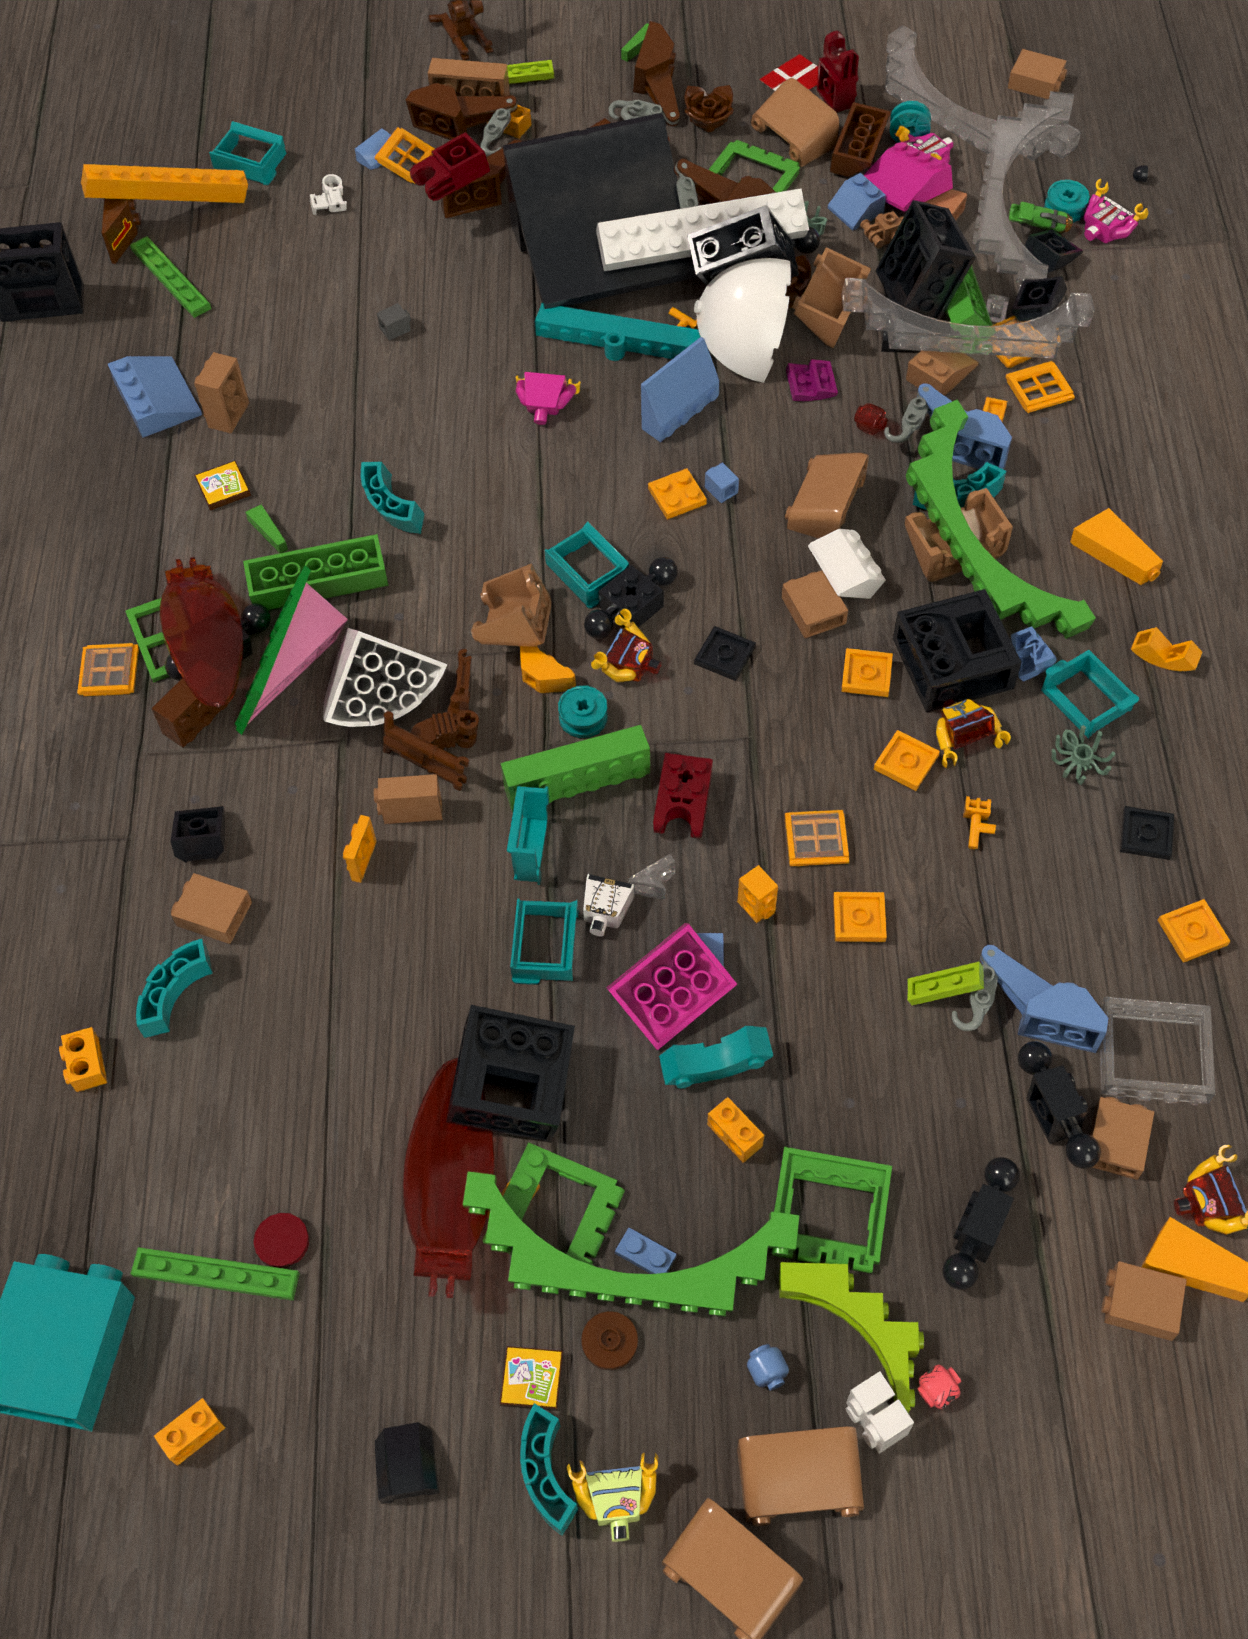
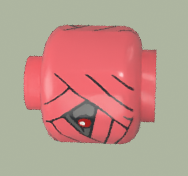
[917,1365,962,1409]

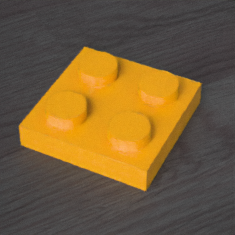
[648,468,707,520]
[841,648,893,697]
[873,730,940,791]
[343,815,377,883]
[833,892,887,942]
[1157,899,1230,963]

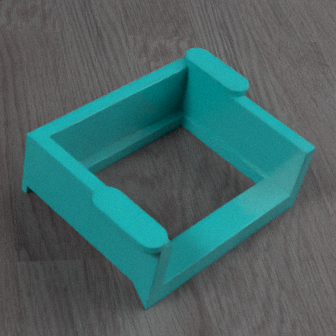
[209,121,286,185]
[545,521,629,609]
[1041,650,1139,739]
[507,786,549,885]
[510,899,579,985]

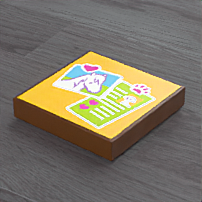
[194,461,251,510]
[500,1346,563,1411]

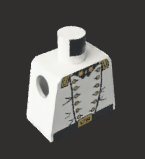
[583,874,634,936]

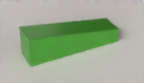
[621,23,649,62]
[245,505,288,553]

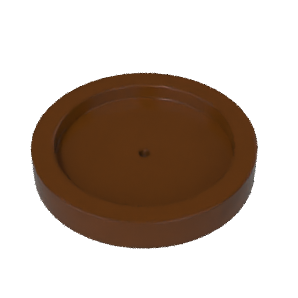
[581,1311,638,1370]

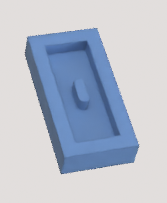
[615,1228,677,1274]

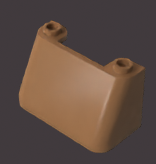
[751,78,839,167]
[792,247,871,348]
[785,452,869,538]
[905,488,1013,582]
[471,563,552,647]
[737,1427,864,1526]
[662,1498,803,1639]

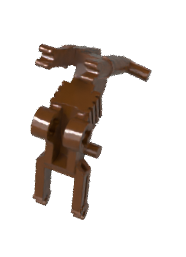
[428,0,493,60]
[383,649,479,791]

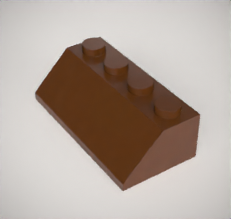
[830,102,891,177]

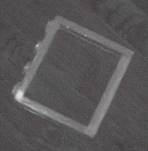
[1100,997,1215,1106]

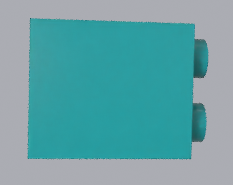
[0,1254,135,1432]

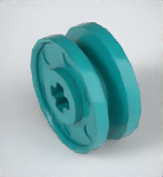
[889,101,931,143]
[1044,180,1090,223]
[558,686,608,738]

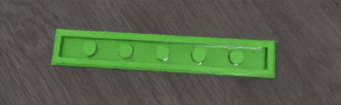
[130,236,211,318]
[131,1247,300,1301]

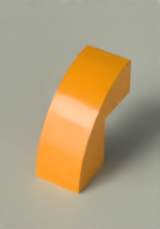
[1131,627,1202,671]

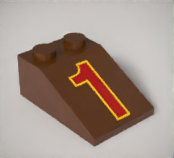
[102,198,141,264]

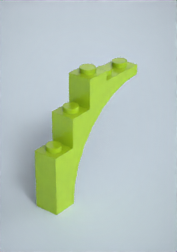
[779,1262,924,1413]

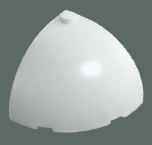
[694,258,791,383]
[323,628,447,727]

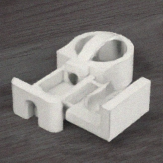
[310,174,347,215]

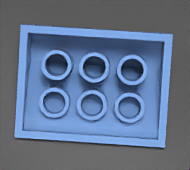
[641,337,719,442]
[108,356,202,438]

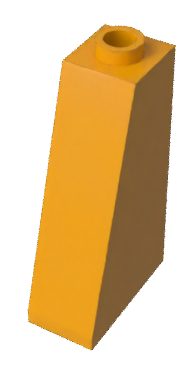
[1070,508,1163,585]
[1141,1217,1248,1302]

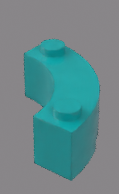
[361,462,425,533]
[913,462,1007,510]
[136,938,213,1038]
[659,1026,773,1088]
[520,1403,578,1536]

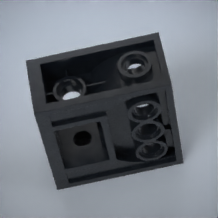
[875,200,976,328]
[687,205,800,286]
[0,222,84,322]
[893,589,1022,713]
[446,1005,575,1143]

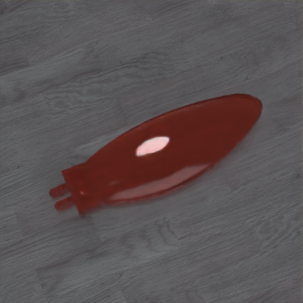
[160,557,243,707]
[403,1058,494,1298]

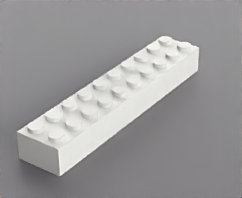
[596,189,809,271]

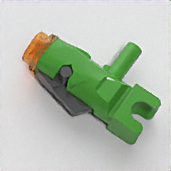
[1009,202,1073,233]

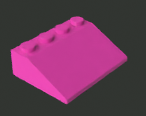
[864,142,953,212]
[606,923,737,1051]

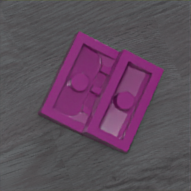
[786,359,838,401]

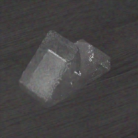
[986,294,1010,322]
[628,854,675,899]

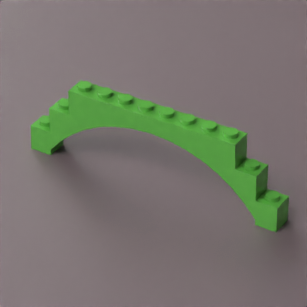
[906,399,1096,639]
[463,1172,799,1317]

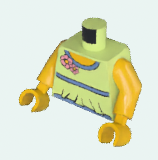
[567,1453,659,1542]

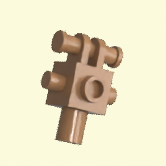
[860,211,904,249]

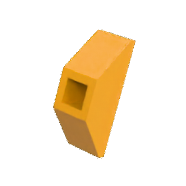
[520,646,576,693]

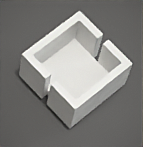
[846,1372,914,1454]

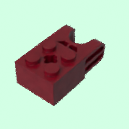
[817,30,859,113]
[410,132,490,201]
[653,753,713,839]

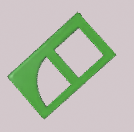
[126,593,196,683]

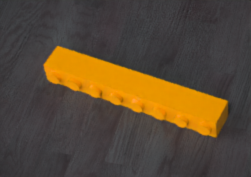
[81,164,248,203]

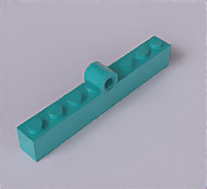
[535,303,701,361]

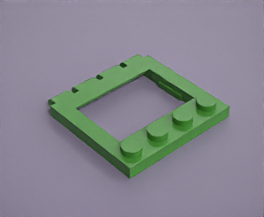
[709,140,800,193]
[483,1142,625,1265]
[773,1147,892,1274]

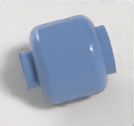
[747,1344,789,1391]

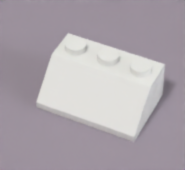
[808,529,886,599]

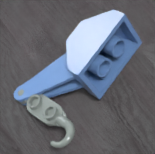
[884,384,1012,469]
[952,945,1109,1053]

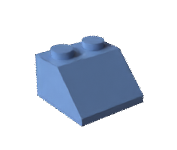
[828,173,886,230]

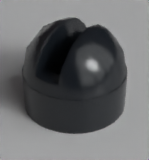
[1133,165,1148,182]

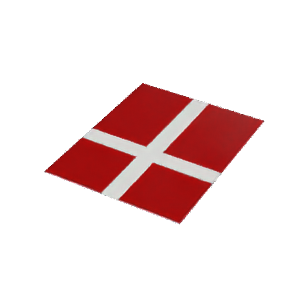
[759,54,818,91]

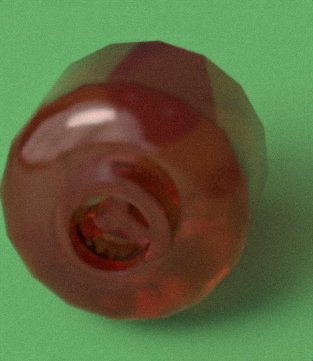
[854,403,888,435]

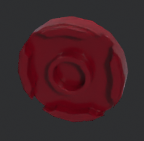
[253,1213,310,1269]

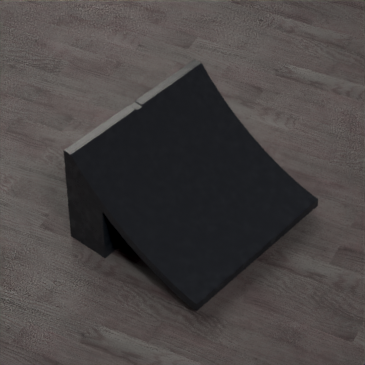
[503,113,698,309]

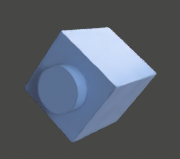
[705,462,739,503]

